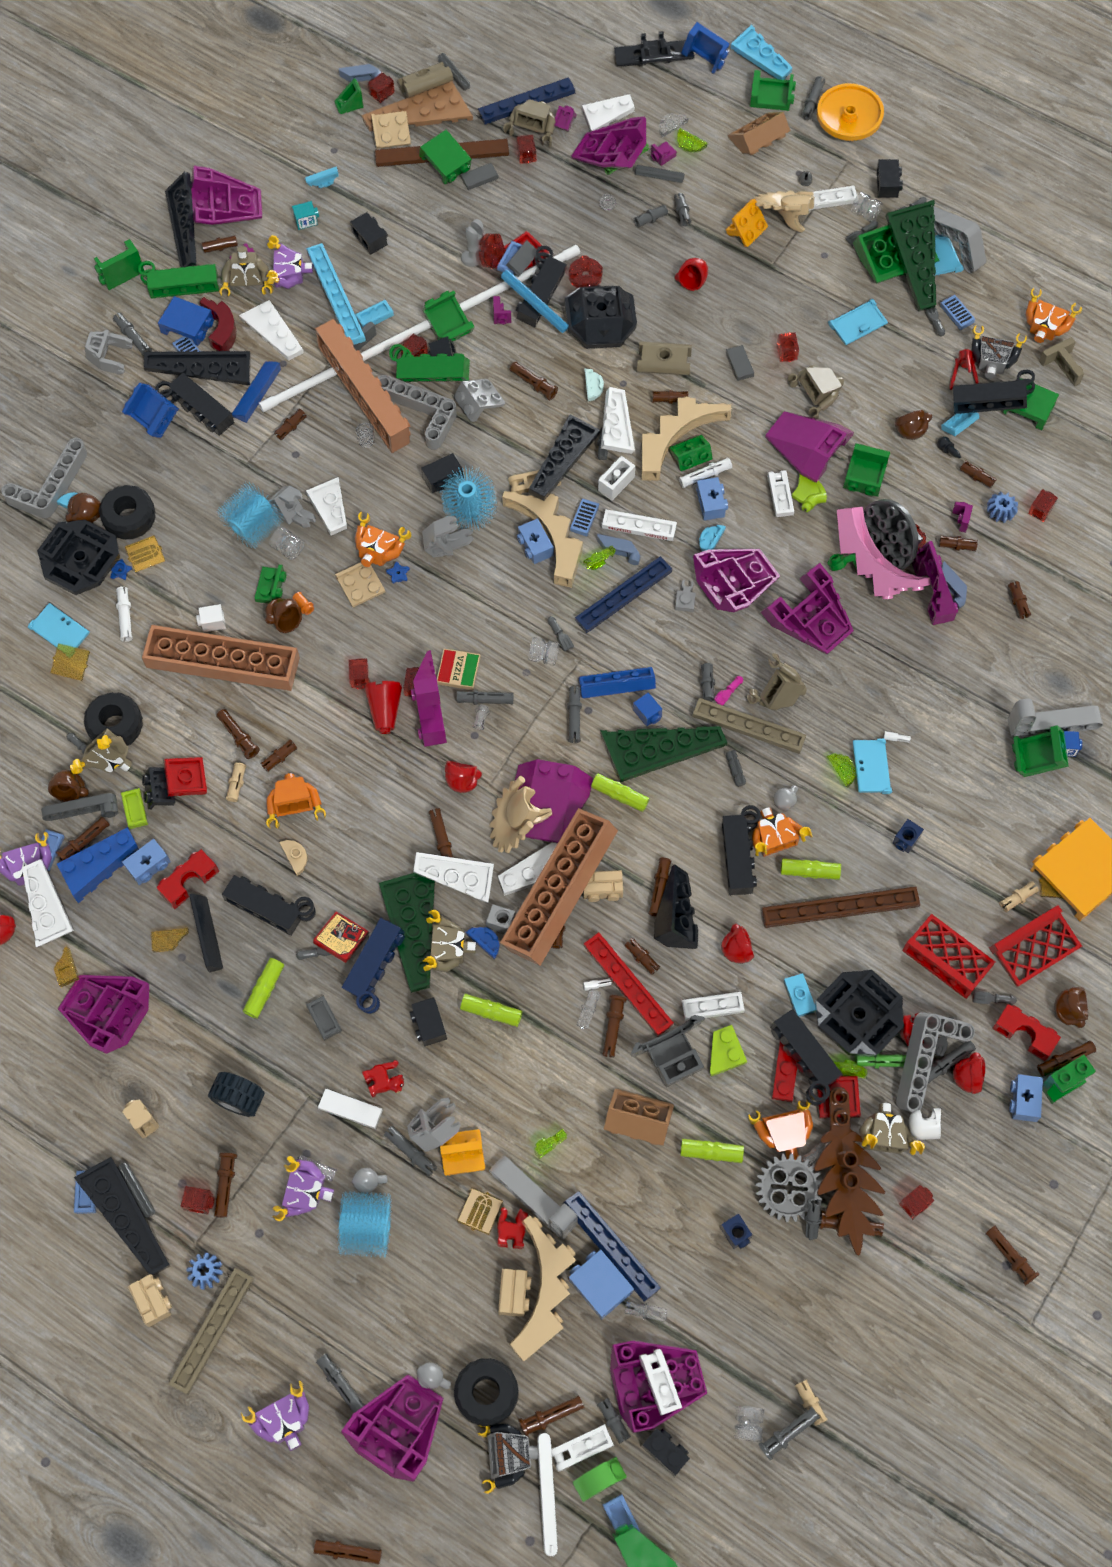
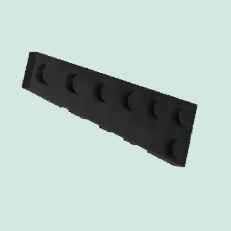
[529,414,600,501]
[74,1157,170,1276]

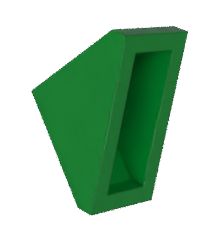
[334,79,364,114]

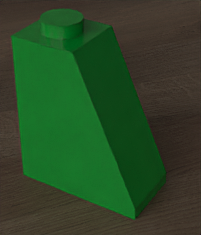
[612,1524,678,1567]

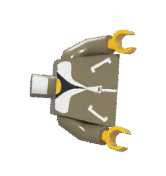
[220,246,274,296]
[70,728,132,774]
[423,910,476,972]
[859,1103,925,1155]

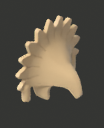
[754,191,815,232]
[489,776,553,853]

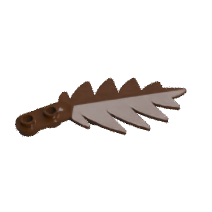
[814,1087,885,1256]

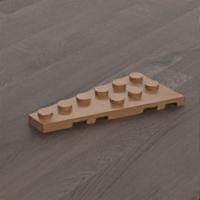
[362,81,473,132]

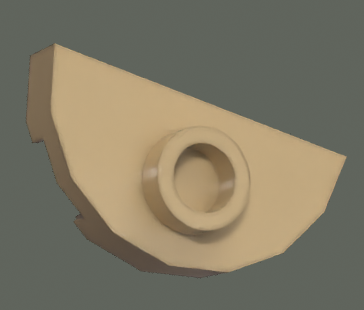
[279,840,308,876]

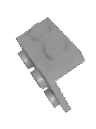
[453,379,505,422]

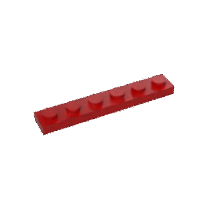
[583,932,674,1036]

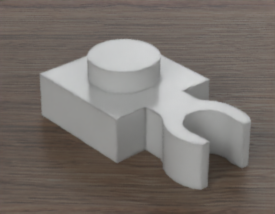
[675,580,696,612]

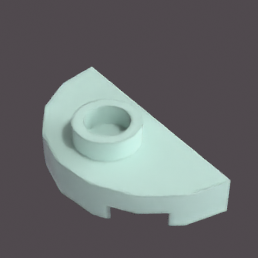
[585,369,604,402]

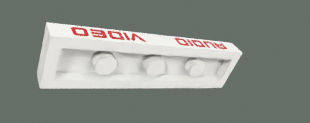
[602,509,677,541]

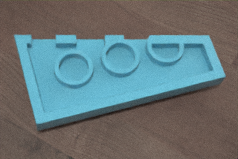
[731,24,792,80]

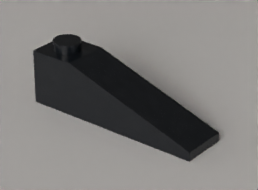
[654,865,698,949]

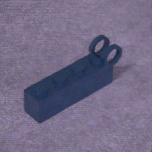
[341,918,405,1014]

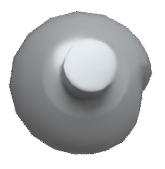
[773,785,798,811]
[352,1168,387,1193]
[417,1363,451,1390]

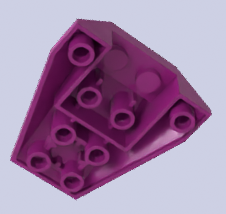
[765,411,854,483]
[610,1341,707,1433]

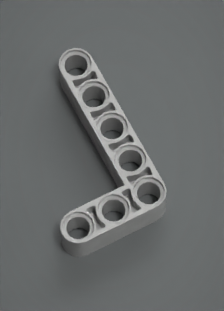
[934,207,986,274]
[378,375,457,450]
[1,438,87,518]
[1007,699,1103,739]
[896,1012,975,1113]
[489,1155,578,1240]

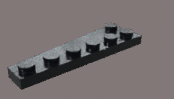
[165,171,197,268]
[144,351,251,385]

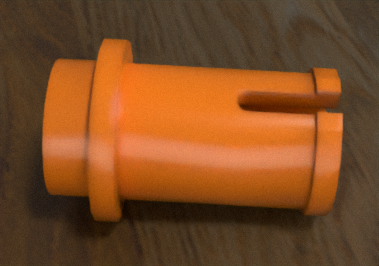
[292,592,314,615]

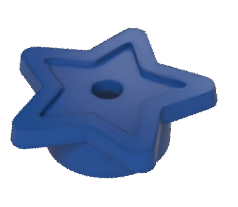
[110,559,132,580]
[386,562,410,583]

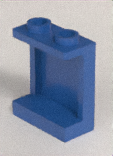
[681,22,730,74]
[158,296,214,346]
[122,383,179,438]

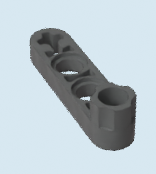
[41,793,119,821]

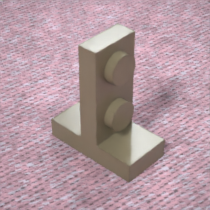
[1039,337,1084,386]

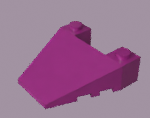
[912,541,958,625]
[760,563,854,654]
[411,650,447,747]

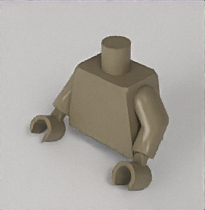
[503,100,555,147]
[788,365,844,419]
[747,653,807,711]

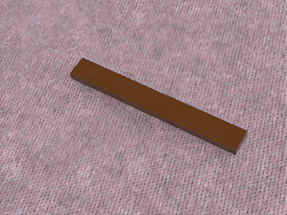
[375,139,509,167]
[762,886,921,928]

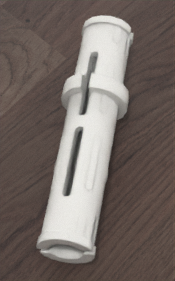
[679,457,732,488]
[116,587,133,642]

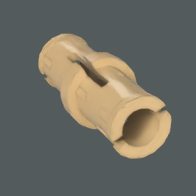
[225,763,246,802]
[1000,881,1039,912]
[795,1380,828,1426]

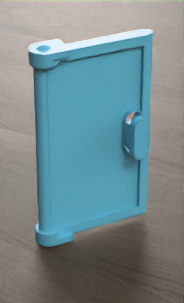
[935,235,964,275]
[828,299,888,345]
[28,603,90,658]
[853,739,892,794]

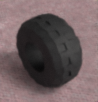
[99,485,156,540]
[84,692,143,746]
[454,1358,519,1426]

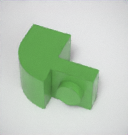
[573,1457,627,1502]

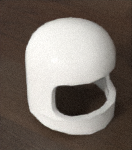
[908,1108,941,1140]

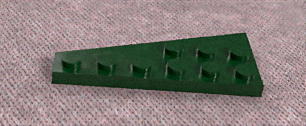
[885,200,936,312]
[600,726,727,782]
[379,873,435,993]

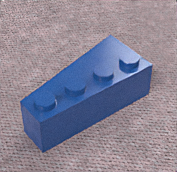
[57,827,139,904]

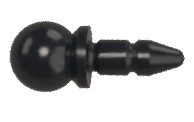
[937,437,961,459]

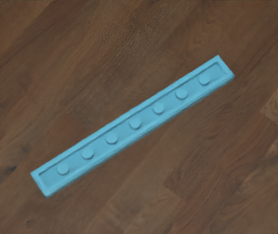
[306,243,366,345]

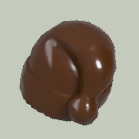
[895,410,932,440]
[65,493,101,523]
[265,598,302,633]
[48,769,89,802]
[1054,987,1088,1028]

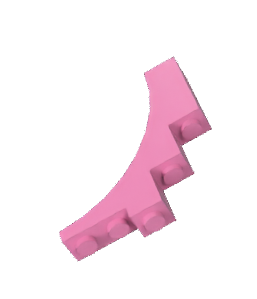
[837,507,931,599]

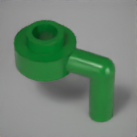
[827,553,857,571]

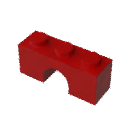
[156,849,219,910]
[992,1004,1061,1061]

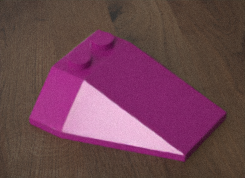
[571,116,646,169]
[191,166,262,225]
[693,549,780,612]
[515,759,593,843]
[58,975,150,1054]
[341,1375,444,1482]

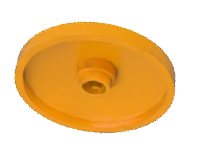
[817,83,884,141]

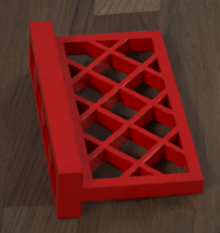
[988,905,1082,987]
[902,914,996,999]

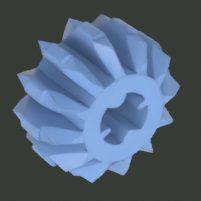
[987,492,1018,523]
[186,1253,223,1290]

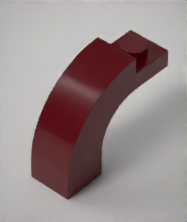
[199,297,237,351]

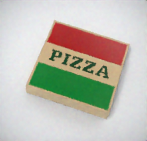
[437,649,480,690]

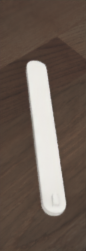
[537,1433,557,1556]

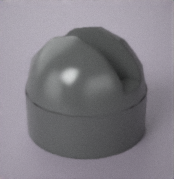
[799,171,813,186]

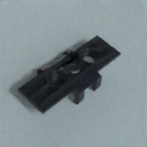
[614,31,695,67]

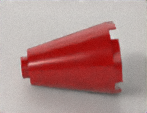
[364,681,402,734]

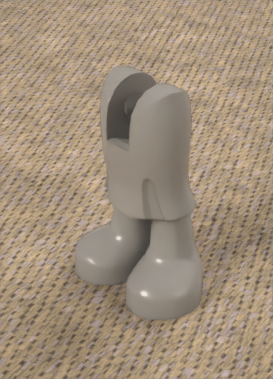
[461,219,488,267]

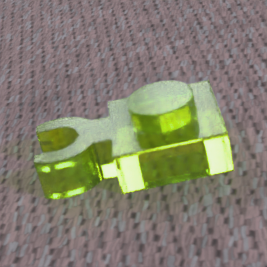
[534,1129,567,1159]

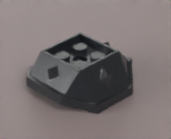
[564,284,637,349]
[37,520,120,595]
[815,969,904,1057]

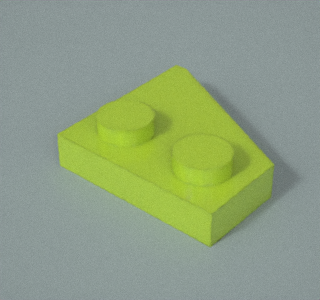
[710,1025,747,1077]

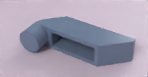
[339,64,384,84]
[597,534,641,565]
[941,561,967,609]

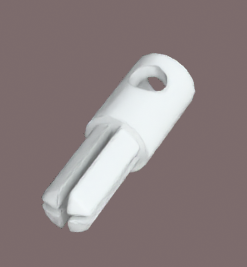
[883,731,911,743]
[583,978,612,991]

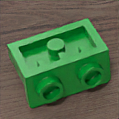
[669,435,713,472]
[254,564,287,604]

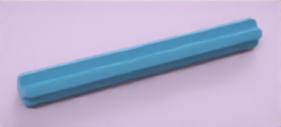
[501,270,569,333]

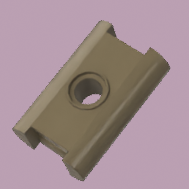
[397,62,454,98]
[637,341,692,375]

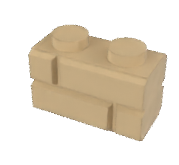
[583,870,623,902]
[123,1100,159,1138]
[498,1269,531,1317]
[128,1274,173,1327]

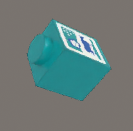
[292,201,319,230]

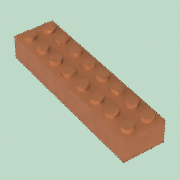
[315,319,411,453]
[142,625,300,691]
[500,808,618,966]

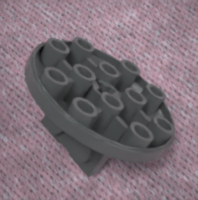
[863,499,923,570]

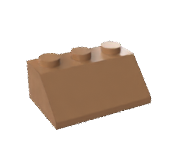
[728,112,791,155]
[604,1088,674,1146]

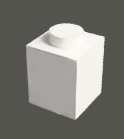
[196,604,226,633]

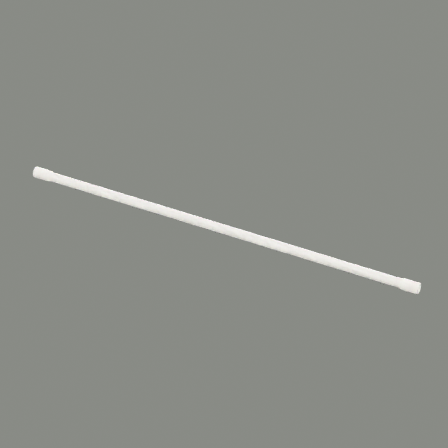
[258,245,580,412]

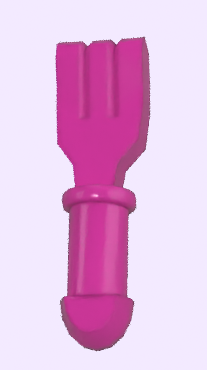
[714,676,743,706]

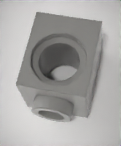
[486,904,516,934]

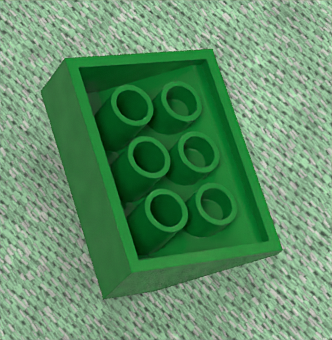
[853,225,939,284]

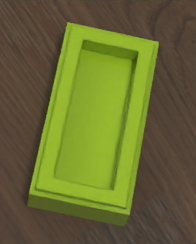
[121,788,148,829]

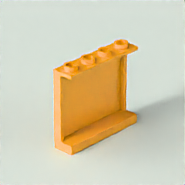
[1030,818,1112,921]

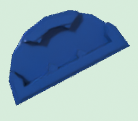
[466,927,500,960]

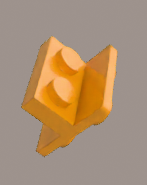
[726,199,768,247]
[440,1129,485,1176]

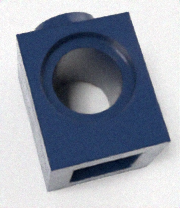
[892,819,924,854]
[720,1213,753,1249]

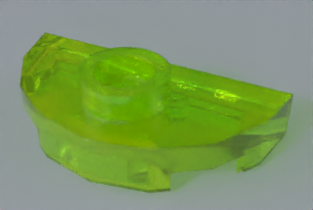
[677,128,708,152]
[583,546,616,570]
[827,753,856,788]
[834,1060,868,1079]

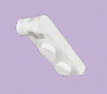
[768,470,794,517]
[639,1349,682,1416]
[551,1425,614,1472]

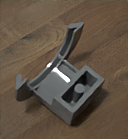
[630,1015,705,1088]

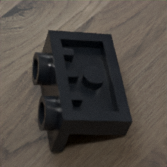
[142,767,175,810]

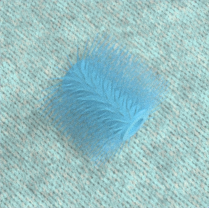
[440,466,497,530]
[217,482,283,549]
[337,1191,392,1258]

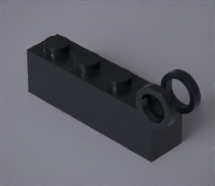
[516,245,567,328]
[953,369,1035,414]
[155,373,235,436]
[721,805,761,896]
[222,875,316,936]
[770,1009,843,1106]

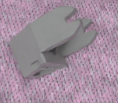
[85,330,133,374]
[268,486,316,528]
[422,516,474,557]
[407,1098,461,1152]

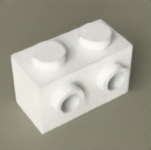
[598,456,635,501]

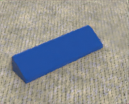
[232,361,281,423]
[579,667,656,698]

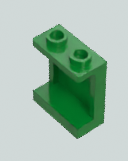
[750,70,796,111]
[419,129,472,184]
[94,239,144,290]
[422,291,475,342]
[1003,378,1059,431]
[843,443,890,497]
[1012,725,1069,777]
[1042,1055,1096,1104]

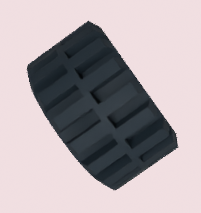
[208,1072,265,1117]

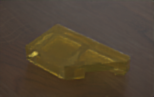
[151,928,189,953]
[54,946,79,988]

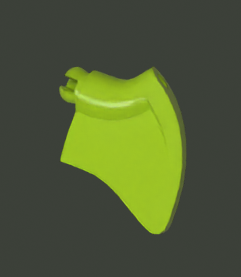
[791,474,827,512]

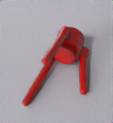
[949,349,979,390]

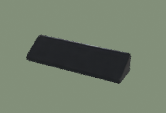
[189,894,223,973]

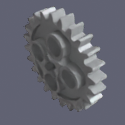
[755,1153,822,1222]

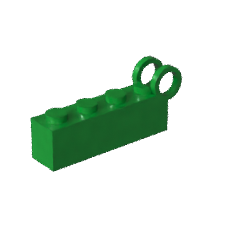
[138,261,219,299]
[389,344,470,382]

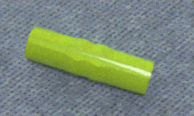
[591,773,650,812]
[781,858,841,880]
[243,958,285,1019]
[460,994,522,1027]
[680,1139,744,1163]

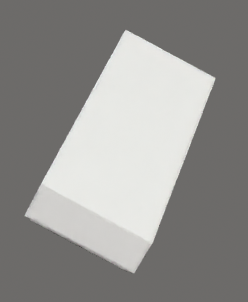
[809,186,858,210]
[682,992,745,1021]
[318,1089,383,1129]

